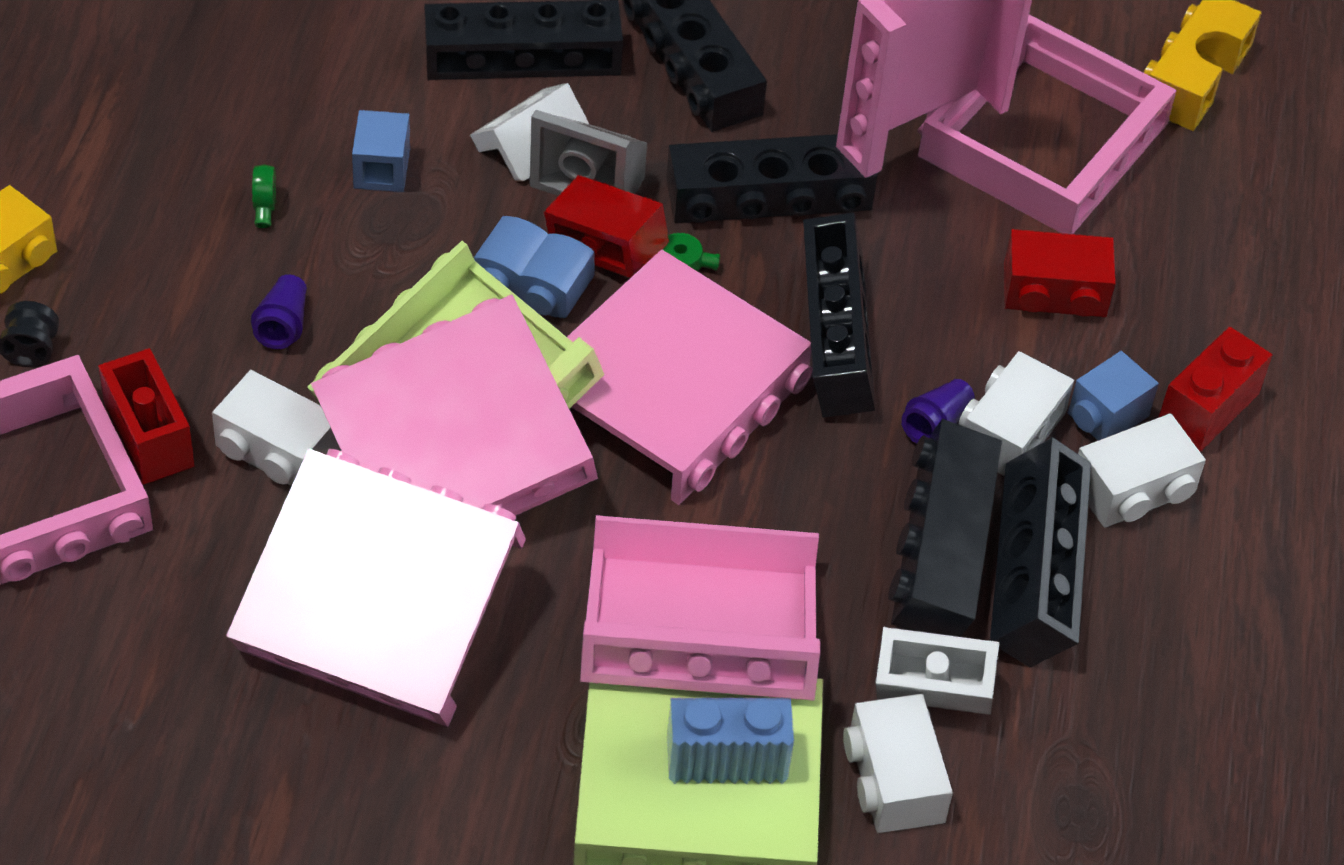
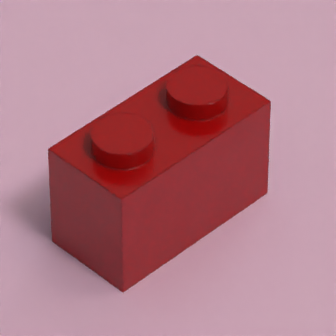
[544,175,669,278]
[1004,229,1116,317]
[1158,326,1273,452]
[98,348,195,485]

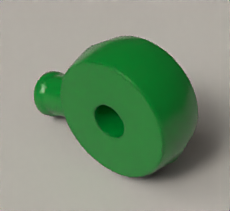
[252,164,276,228]
[663,233,720,272]

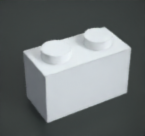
[958,351,1074,476]
[212,369,341,486]
[1078,413,1206,528]
[876,627,999,715]
[843,694,953,834]

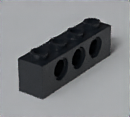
[622,0,767,132]
[666,134,877,223]
[803,213,875,418]
[990,437,1091,667]

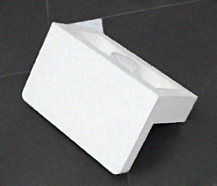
[470,83,589,182]

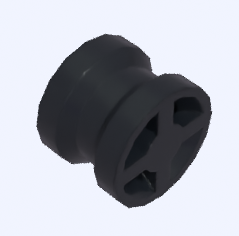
[0,301,59,368]

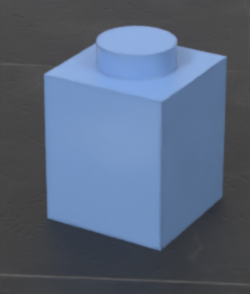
[352,110,410,192]
[1068,351,1159,441]

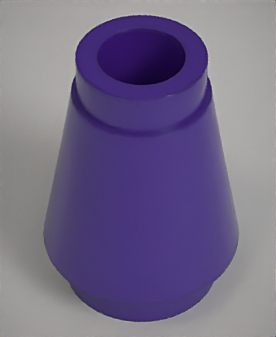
[251,274,307,349]
[902,379,975,444]

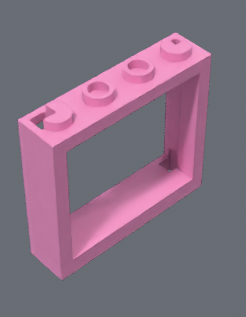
[918,15,1177,234]
[0,355,153,585]

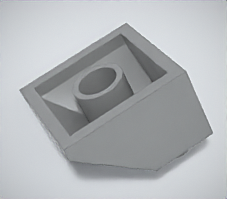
[530,110,647,196]

